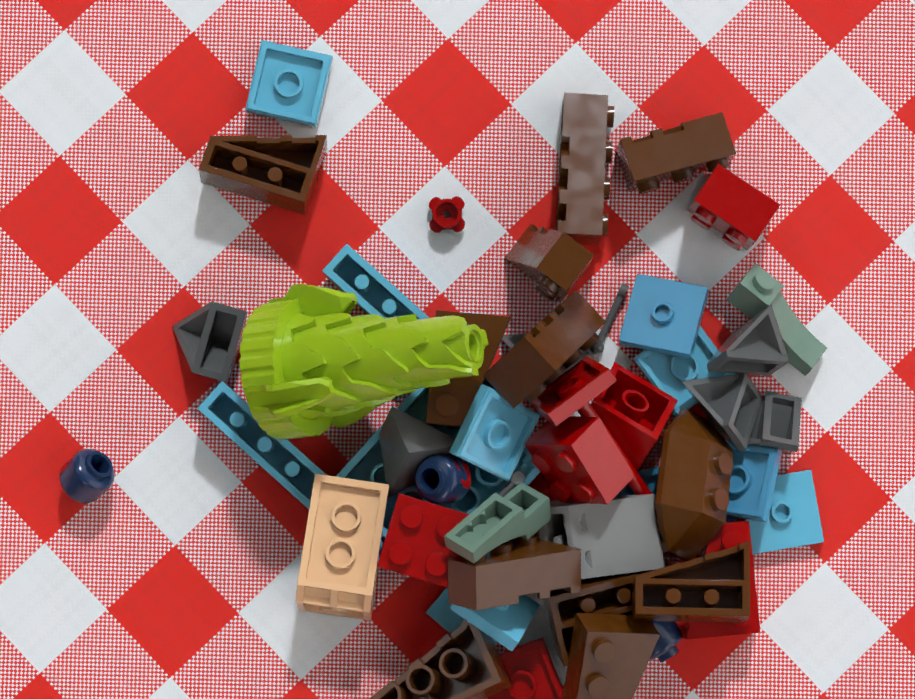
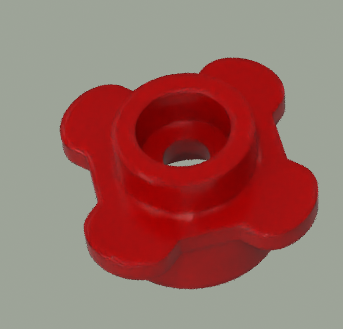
[429,196,465,233]

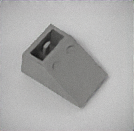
[538,494,664,579]

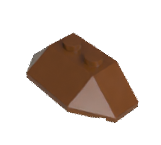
[655,409,734,561]

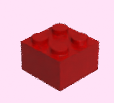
[687,164,780,251]
[590,362,678,470]
[524,416,635,505]
[377,493,469,588]

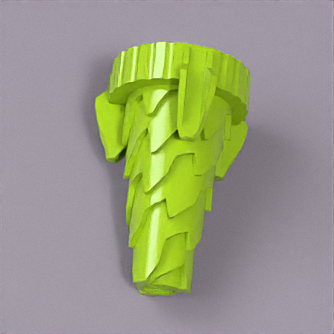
[239,284,488,440]

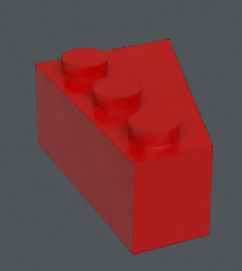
[682,521,760,639]

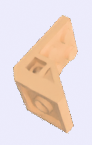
[295,474,389,621]

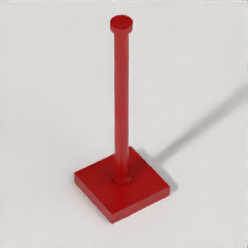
[531,356,700,563]

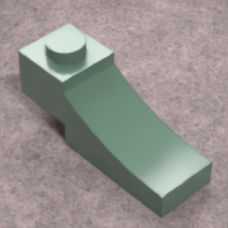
[726,263,827,376]
[444,482,551,563]

